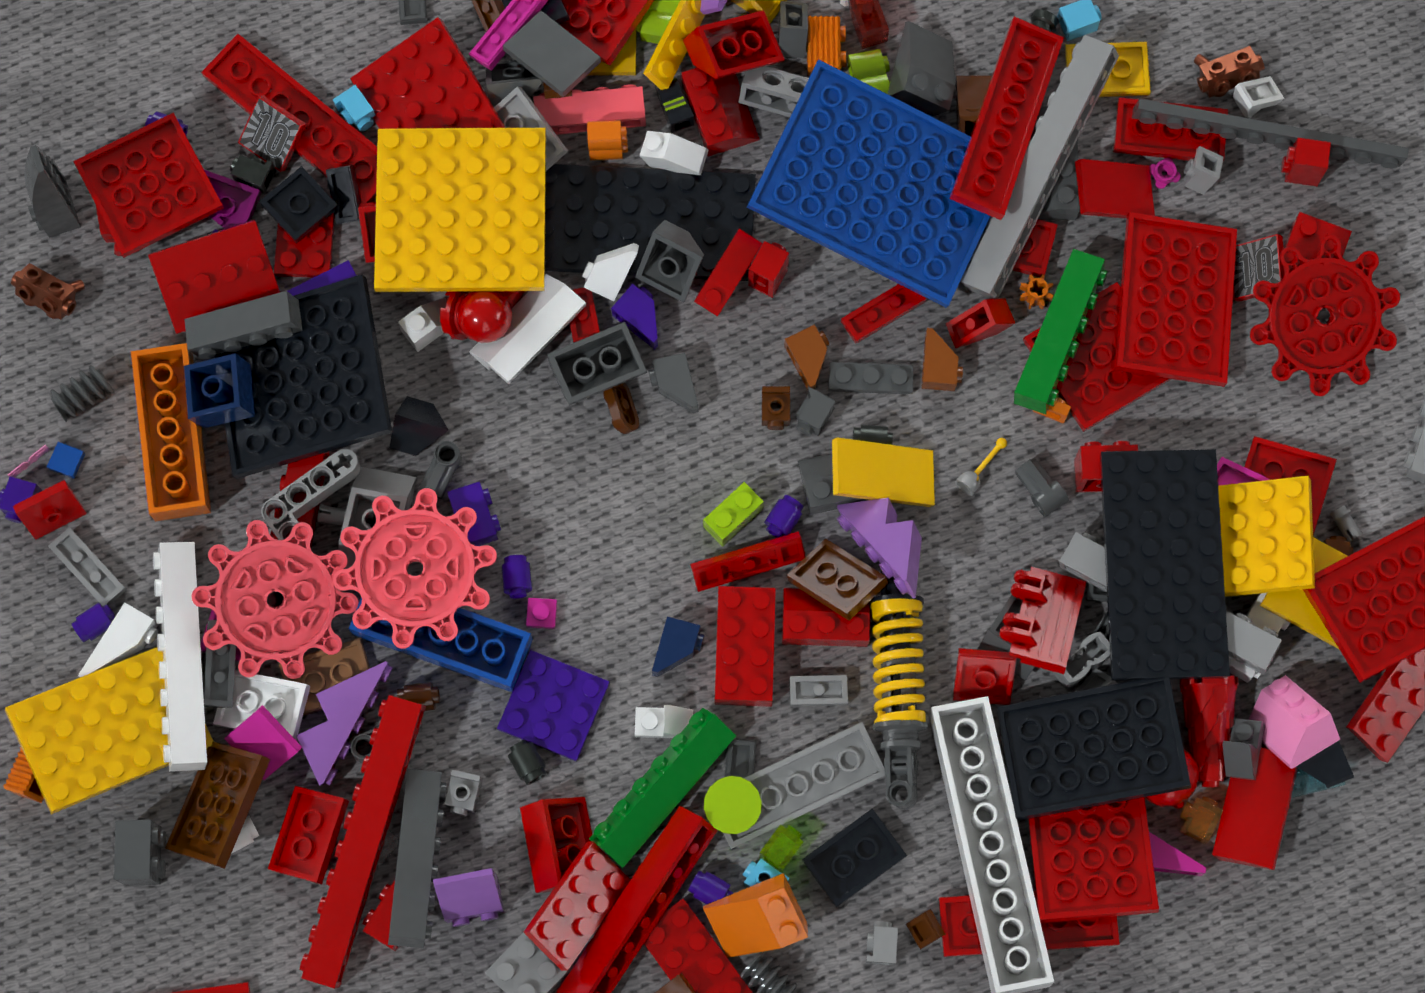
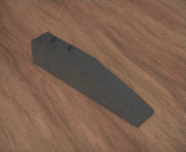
[24,145,81,238]

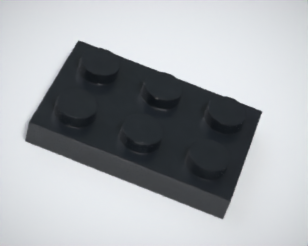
[802,808,907,908]

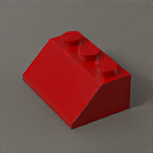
[683,10,785,79]
[681,68,760,157]
[782,588,870,647]
[520,797,592,893]

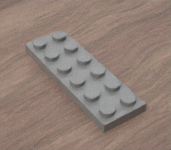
[722,722,885,849]

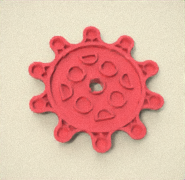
[333,488,497,649]
[191,520,359,679]

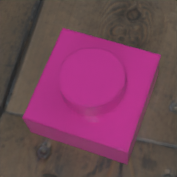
[526,598,557,629]

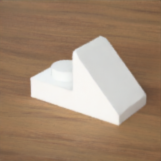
[1233,76,1285,119]
[635,705,693,738]

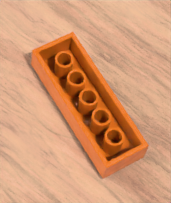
[131,343,211,522]

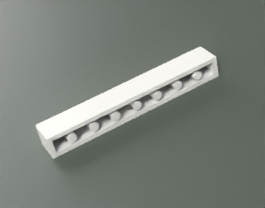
[153,542,207,772]

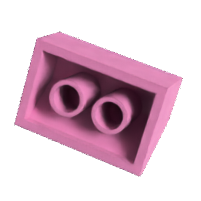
[1249,675,1340,769]

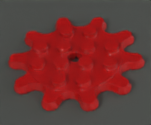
[1250,235,1400,397]

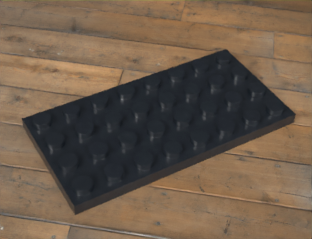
[545,164,756,281]
[1100,449,1230,680]

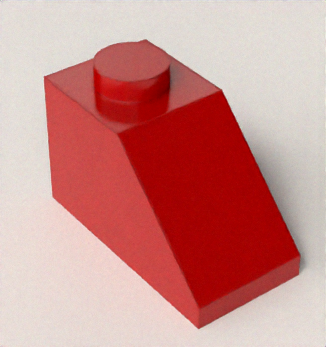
[946,298,1015,349]

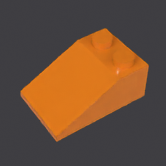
[703,873,808,958]

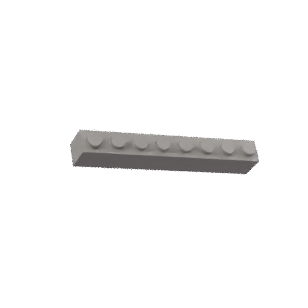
[1059,533,1282,675]

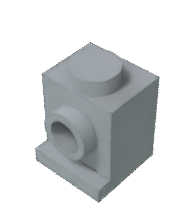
[1184,146,1224,195]
[445,770,482,816]
[865,921,898,966]

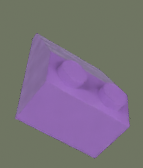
[433,868,504,927]

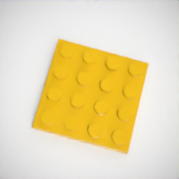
[1218,476,1315,597]

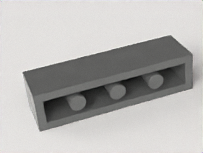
[184,291,302,359]

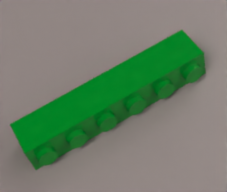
[1014,249,1108,415]
[589,708,736,868]

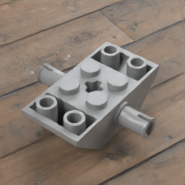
[318,467,417,569]

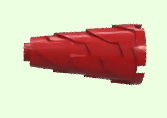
[1180,676,1238,787]

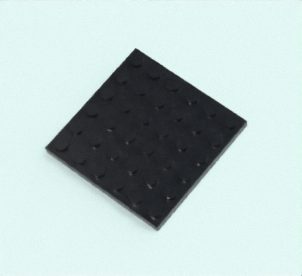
[215,274,392,479]

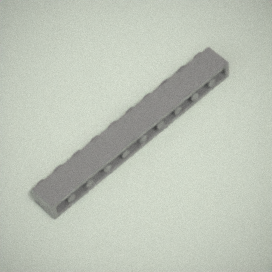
[961,35,1119,299]

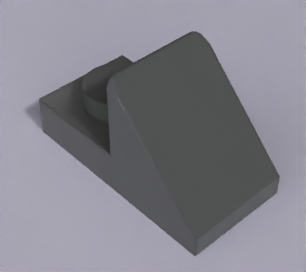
[1223,718,1265,780]

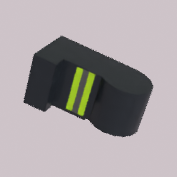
[655,77,694,133]

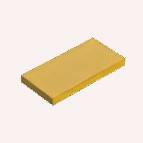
[832,437,935,507]

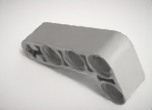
[261,449,361,540]

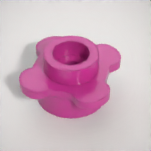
[1149,158,1181,189]

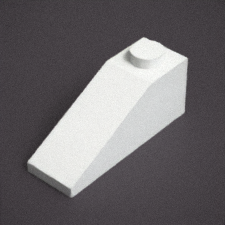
[78,602,159,677]

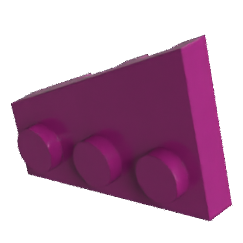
[204,169,262,229]

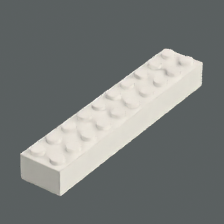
[929,696,1054,993]

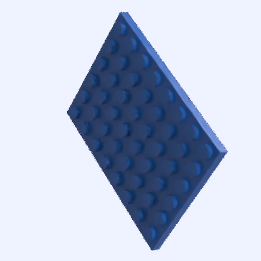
[747,59,990,308]

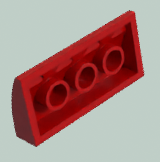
[1212,748,1298,870]

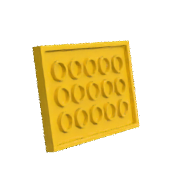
[5,647,214,814]

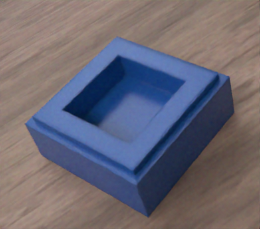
[47,442,85,479]

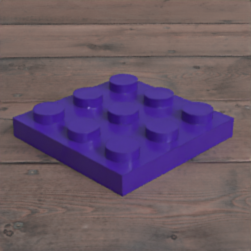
[497,650,610,762]

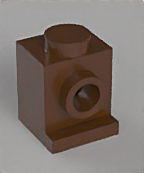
[762,386,790,430]

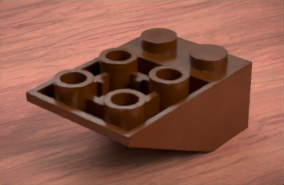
[956,75,992,136]

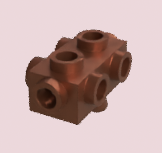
[1194,46,1265,98]
[11,263,85,320]

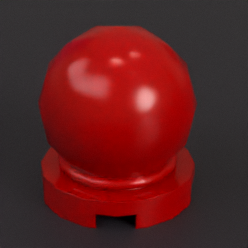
[440,291,512,343]

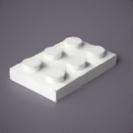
[213,670,311,740]

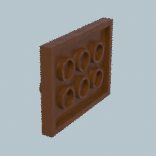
[165,742,271,869]

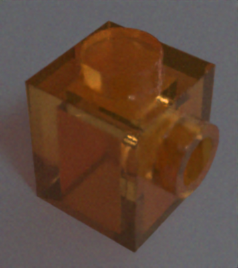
[1179,796,1223,844]

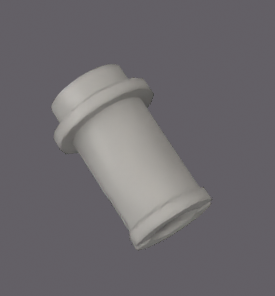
[1330,505,1363,542]

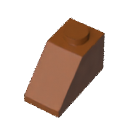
[784,324,829,390]
[921,328,963,391]

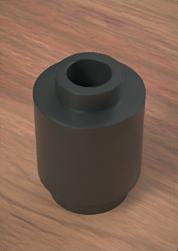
[853,425,893,445]
[507,740,547,785]

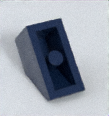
[652,616,704,677]

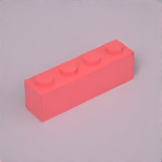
[533,84,646,135]

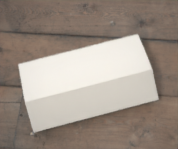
[469,274,586,384]

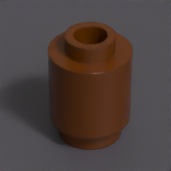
[397,681,440,711]

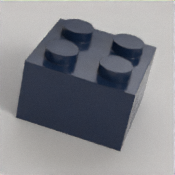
[184,353,255,429]

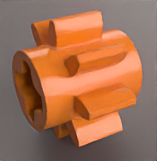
[1019,275,1053,310]

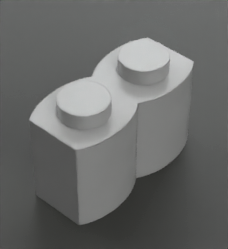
[1053,632,1110,689]

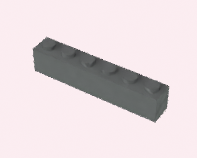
[388,769,446,948]

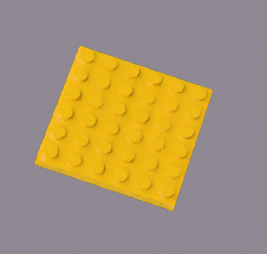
[374,128,546,292]

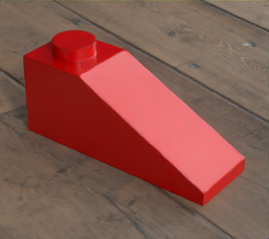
[694,228,763,317]

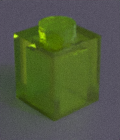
[759,824,804,873]

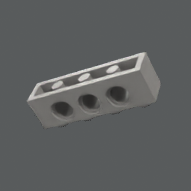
[738,66,809,117]

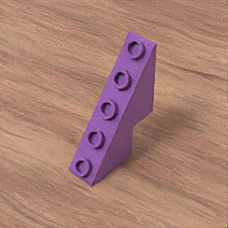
[837,498,922,598]
[296,661,393,786]

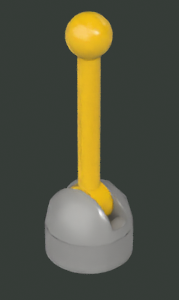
[955,438,1007,496]

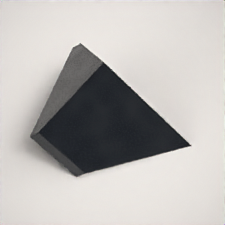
[389,396,448,456]
[1296,741,1354,788]

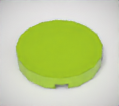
[703,776,762,834]

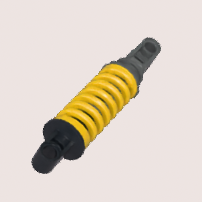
[869,563,928,810]

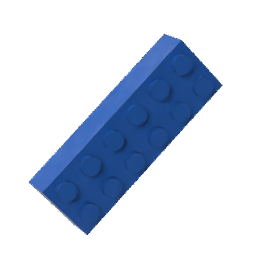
[349,597,533,692]

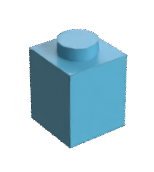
[1057,0,1102,41]

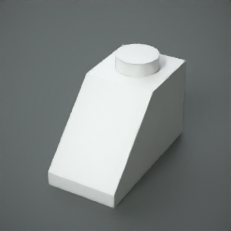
[640,131,708,175]
[582,243,639,301]
[398,298,447,352]

